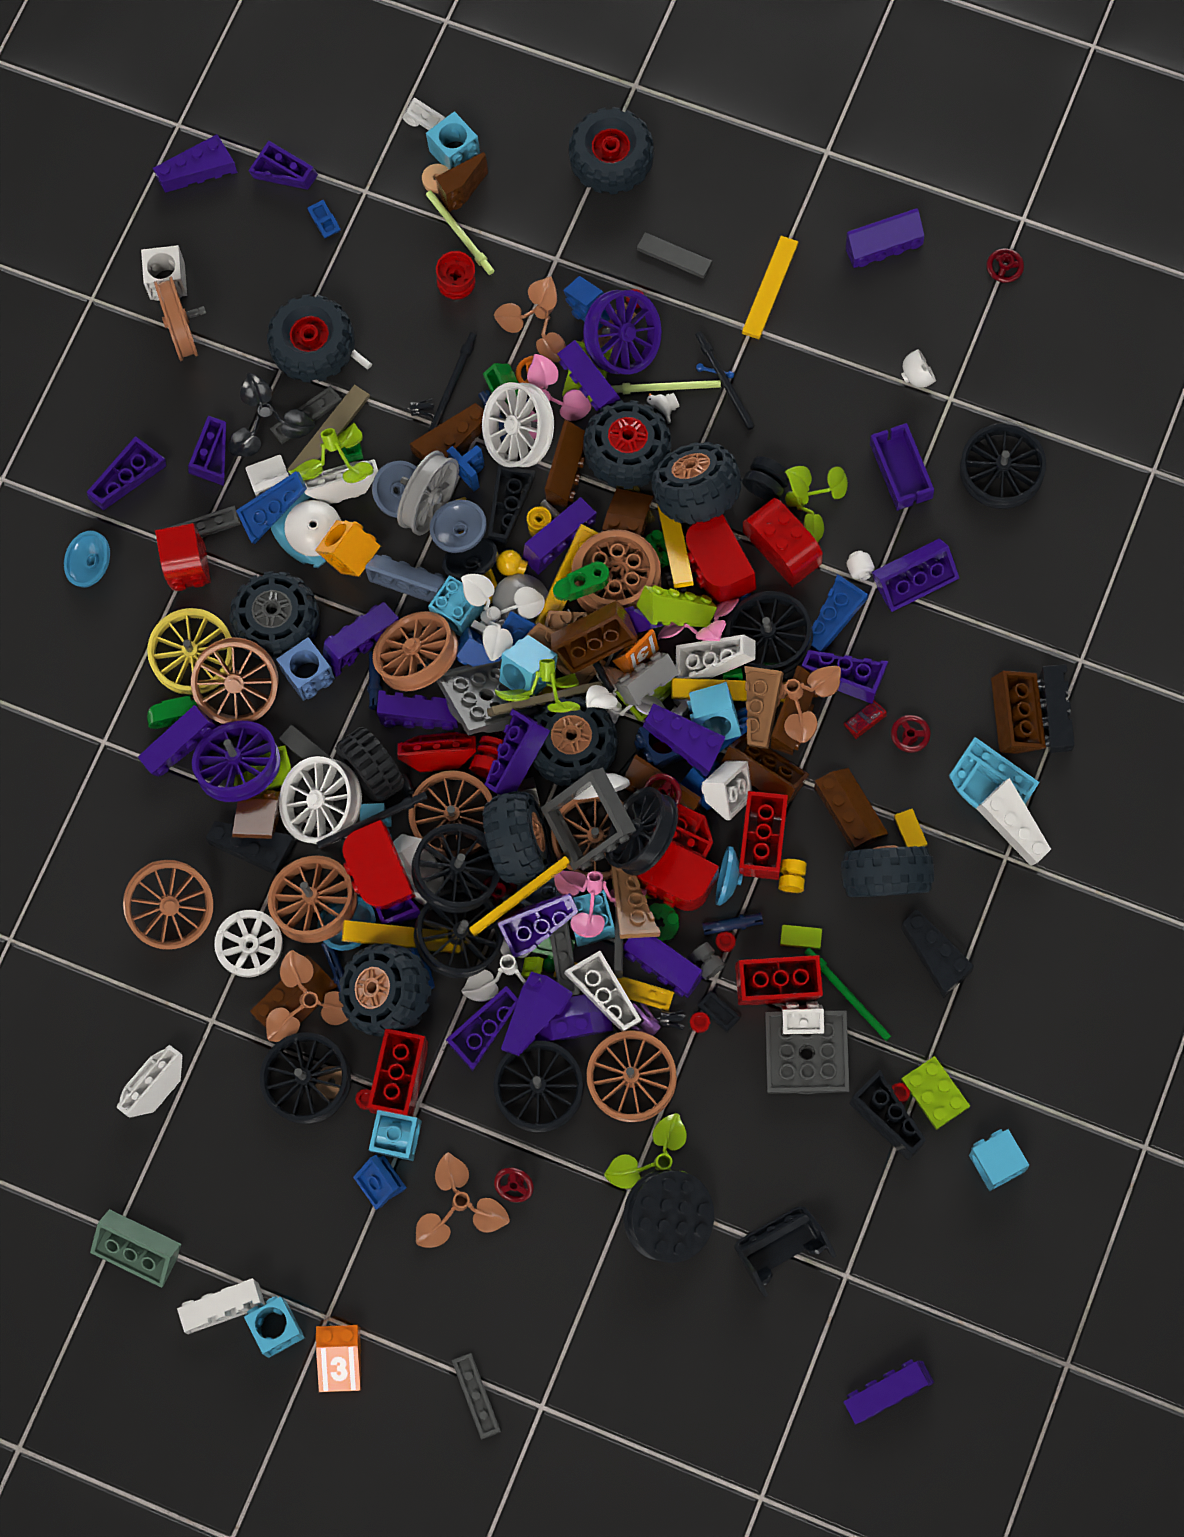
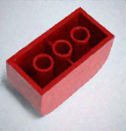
[743,498,823,587]
[686,514,756,603]
[155,523,211,591]
[739,791,788,880]
[343,820,416,909]
[636,842,719,911]
[735,955,823,1005]
[367,1029,428,1117]

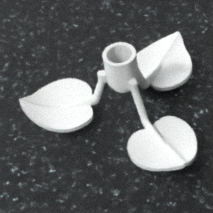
[461,574,545,661]
[586,666,665,724]
[461,938,531,1002]

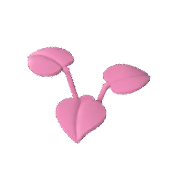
[527,354,592,439]
[658,598,739,641]
[554,870,647,938]

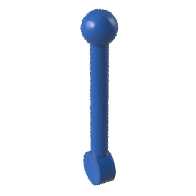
[696,363,734,379]

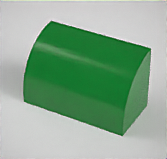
[483,363,518,404]

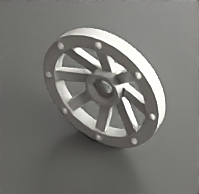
[215,910,283,977]

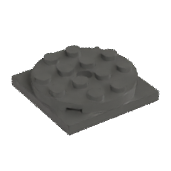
[436,659,539,735]
[765,1011,849,1094]

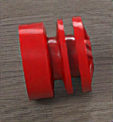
[436,251,475,300]
[469,736,504,779]

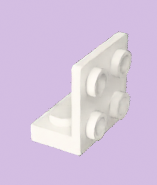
[245,455,289,497]
[781,1001,824,1034]

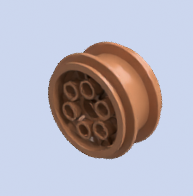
[572,530,661,613]

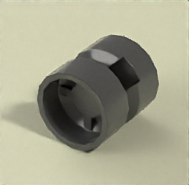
[688,942,725,980]

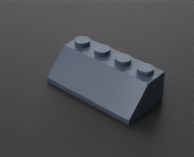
[365,555,447,603]

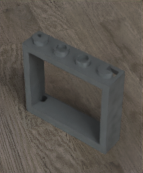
[540,768,636,871]

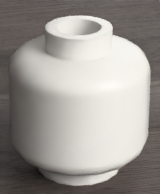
[846,551,875,581]

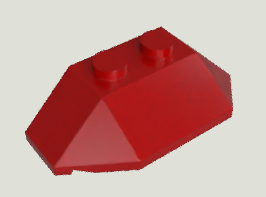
[398,732,476,772]
[671,804,714,859]

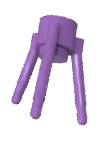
[631,1003,661,1036]

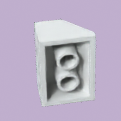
[701,761,752,820]

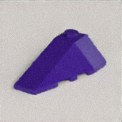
[498,893,579,958]
[501,972,573,1056]

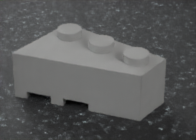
[614,652,679,706]

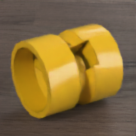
[527,506,552,537]
[778,859,807,893]

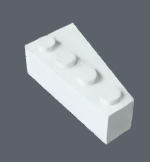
[676,635,755,679]
[976,778,1051,866]
[564,951,641,1032]
[177,1278,265,1334]

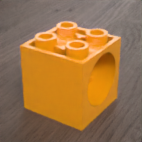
[315,520,380,577]

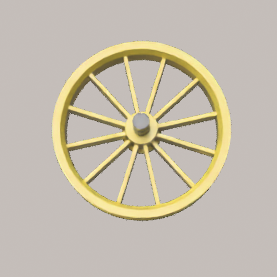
[147,608,232,695]

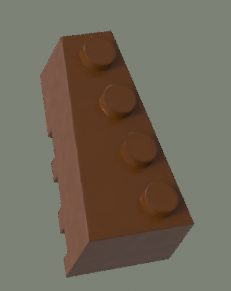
[410,403,484,461]

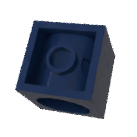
[634,727,684,770]

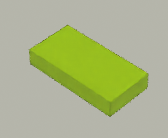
[780,925,822,950]

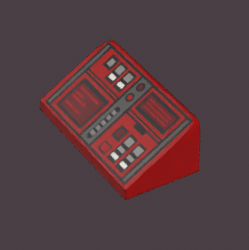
[844,701,887,739]

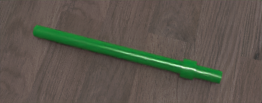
[804,947,892,1041]

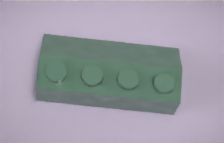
[90,1209,181,1288]

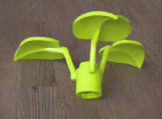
[288,423,374,483]
[785,466,848,543]
[495,659,580,713]
[604,1113,687,1189]

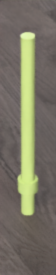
[426,190,495,275]
[611,380,721,394]

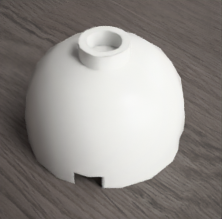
[901,349,936,388]

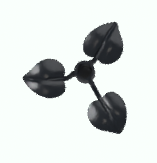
[229,373,315,457]

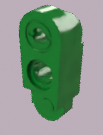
[553,562,610,601]
[147,695,198,729]

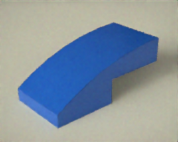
[307,200,341,239]

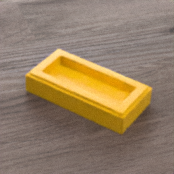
[894,808,927,847]

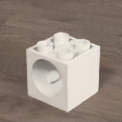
[141,245,187,301]

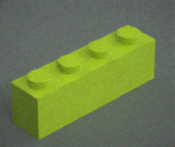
[636,585,717,627]

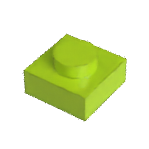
[521,957,544,979]

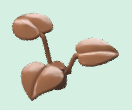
[494,276,566,362]
[777,666,841,743]
[266,950,348,1042]
[416,1152,510,1248]

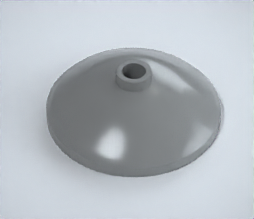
[492,574,548,623]

